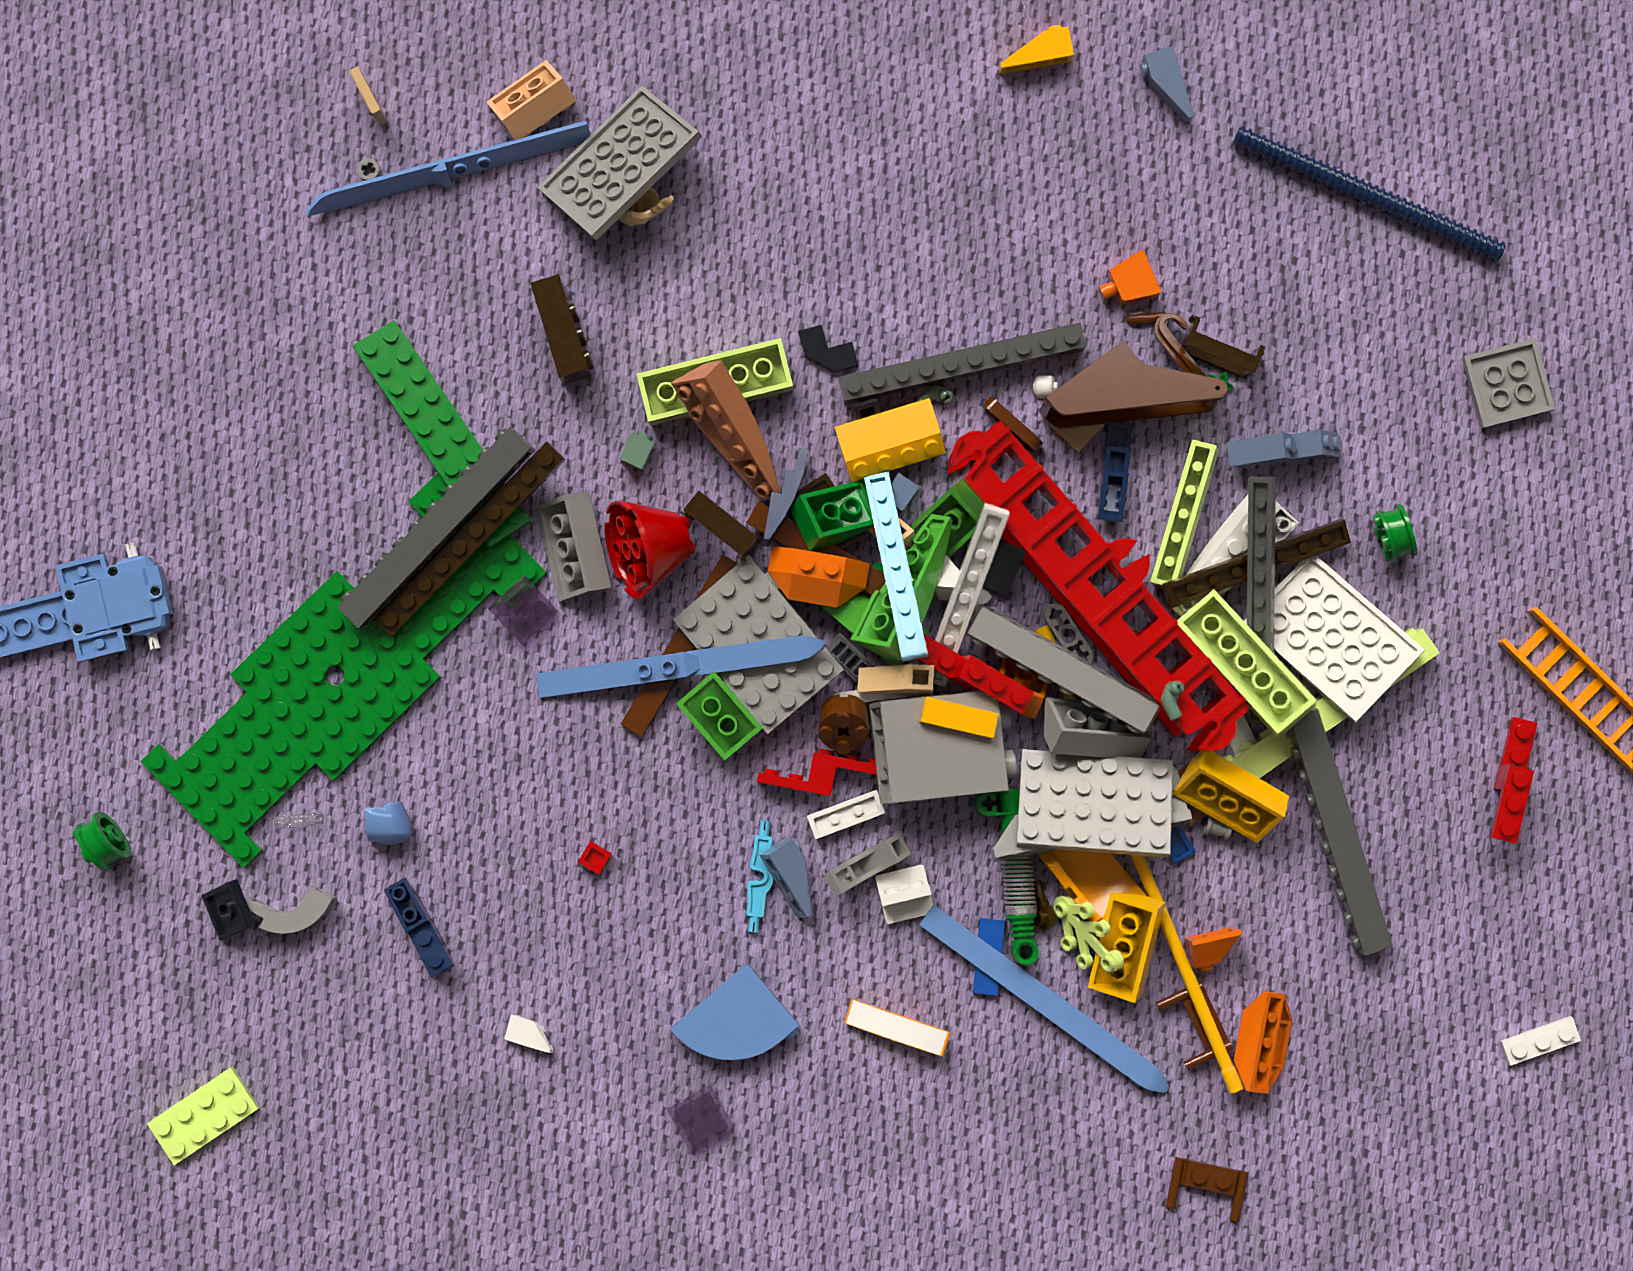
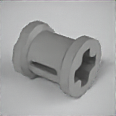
[1203,814,1232,840]

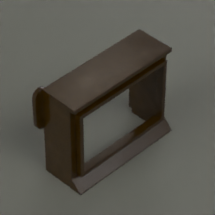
[1181,315,1265,379]
[680,490,760,563]

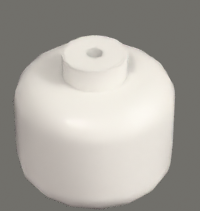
[1033,375,1059,399]

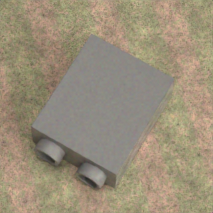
[869,692,1017,804]

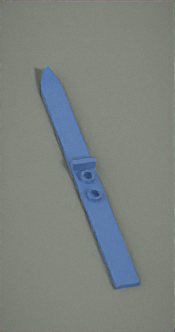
[306,121,591,216]
[536,636,826,698]
[919,904,1169,1093]

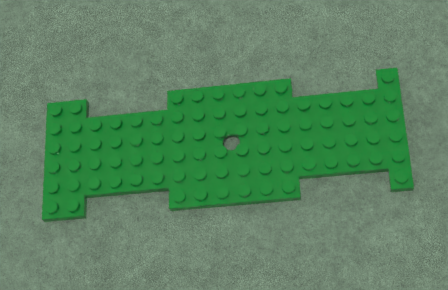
[140,473,547,868]

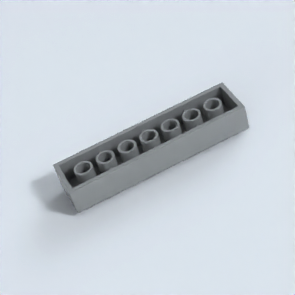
[968,607,1162,734]

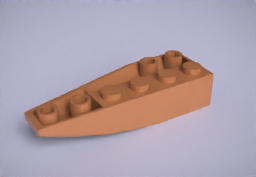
[671,360,780,501]

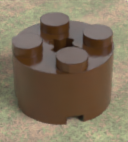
[818,694,869,755]

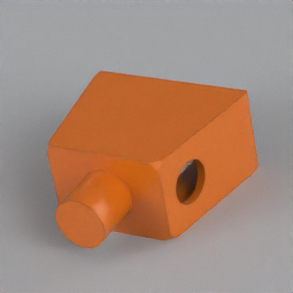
[1098,249,1162,306]

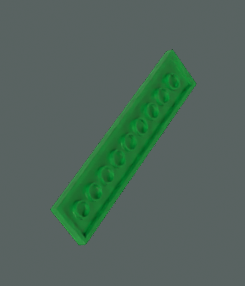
[352,320,531,549]

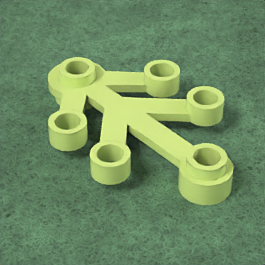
[1054,896,1124,972]

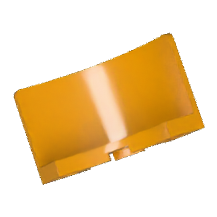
[1038,849,1147,922]

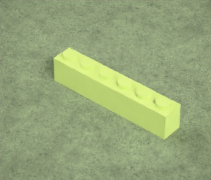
[1150,439,1219,589]

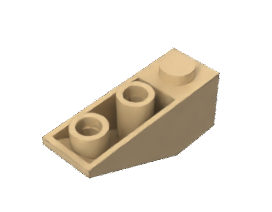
[857,664,934,697]

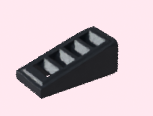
[826,633,875,685]

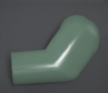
[915,385,953,403]
[1161,681,1184,720]

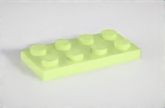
[147,1066,260,1165]

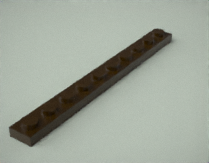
[374,441,566,637]

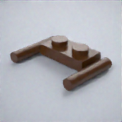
[1155,981,1233,1071]
[1166,1157,1249,1222]

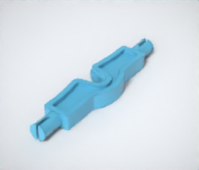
[746,820,773,933]

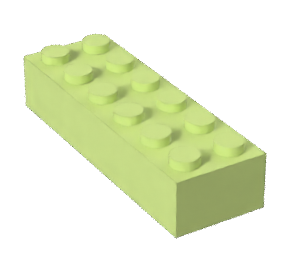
[637,338,793,426]
[1177,590,1317,739]

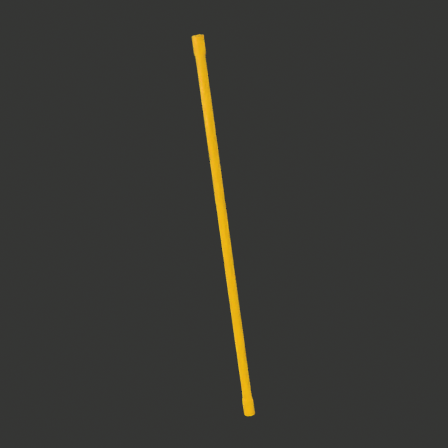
[1035,625,1244,1094]

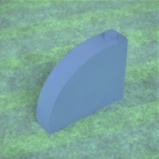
[670,963,799,1060]

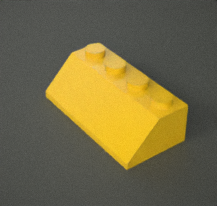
[835,398,946,482]
[1173,750,1289,843]
[1088,893,1166,1003]

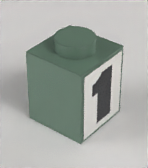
[619,431,656,472]

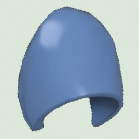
[365,801,412,845]

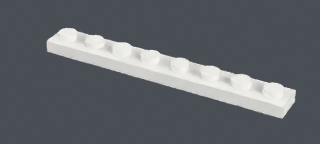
[933,504,1009,687]

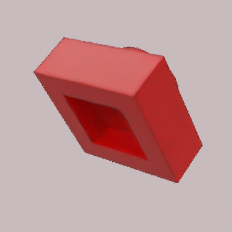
[578,841,612,875]

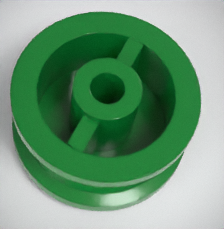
[1373,504,1418,563]
[73,811,131,871]

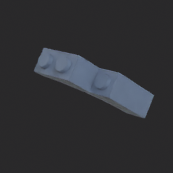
[1227,429,1342,468]

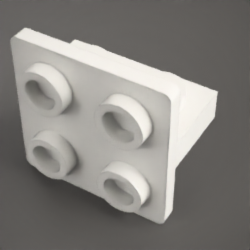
[875,865,933,924]

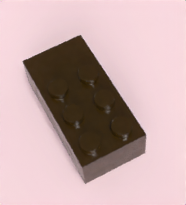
[530,274,594,385]

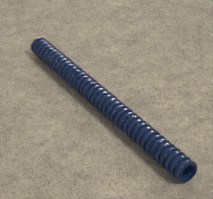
[1233,125,1506,263]

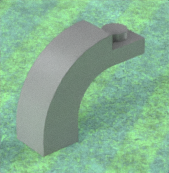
[824,832,911,897]
[246,886,337,934]

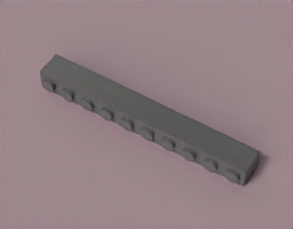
[839,322,1086,405]
[337,427,536,629]
[1285,708,1393,956]

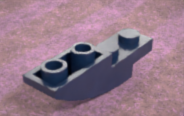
[384,877,455,978]

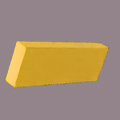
[920,697,999,739]

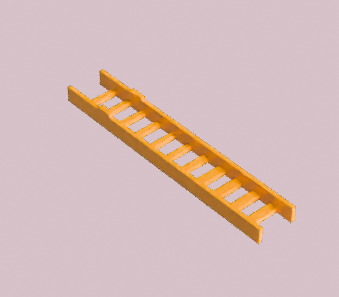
[1497,607,1633,775]

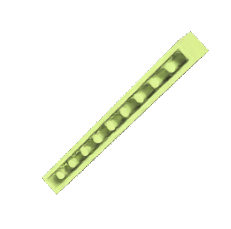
[1224,627,1439,778]

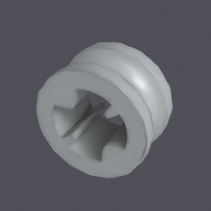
[357,158,381,181]

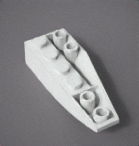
[1172,495,1299,617]

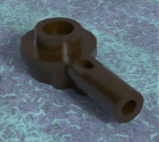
[1032,880,1056,931]

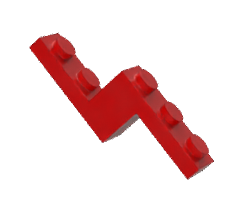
[915,634,1034,714]
[1490,717,1538,844]
[757,748,877,796]

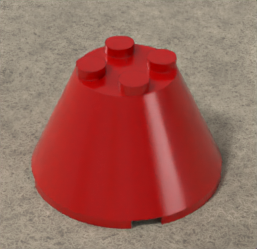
[604,500,695,599]

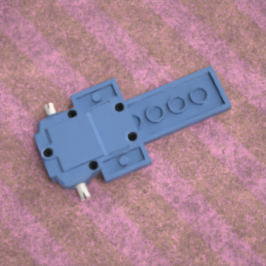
[0,542,174,662]

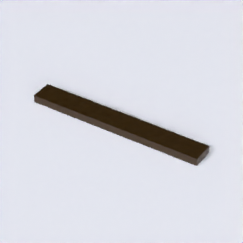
[1162,518,1351,608]

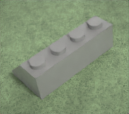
[536,492,612,602]
[1044,697,1151,758]

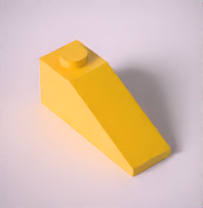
[999,25,1074,74]

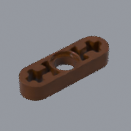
[982,397,1043,453]

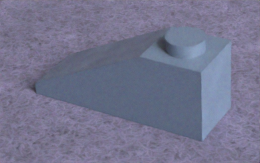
[1140,46,1194,124]
[759,838,811,918]

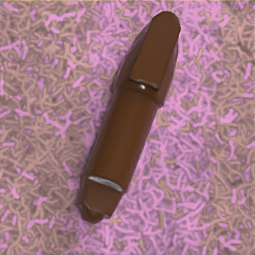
[1126,311,1166,325]

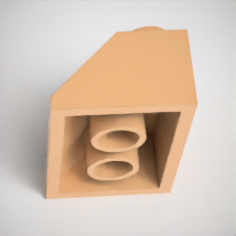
[487,60,577,140]

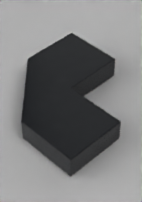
[798,324,859,373]

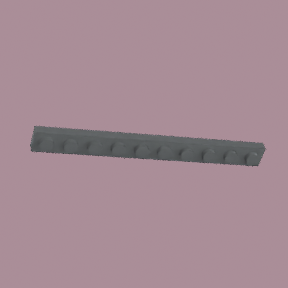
[1246,476,1276,726]

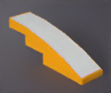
[844,999,951,1056]

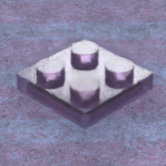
[488,575,559,645]
[667,1084,735,1153]

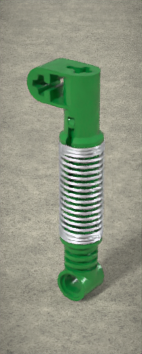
[973,789,1039,965]

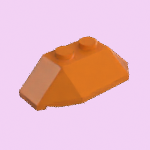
[768,546,870,608]
[1234,991,1292,1094]

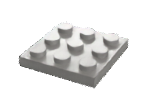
[1462,338,1555,429]

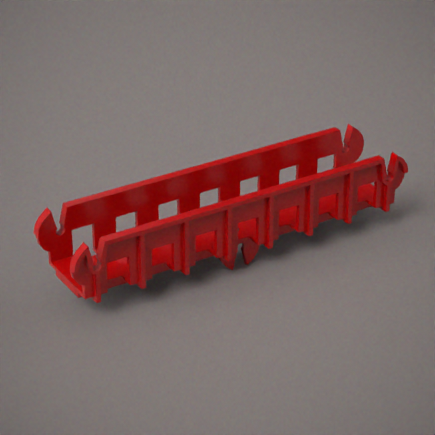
[947,421,1250,752]

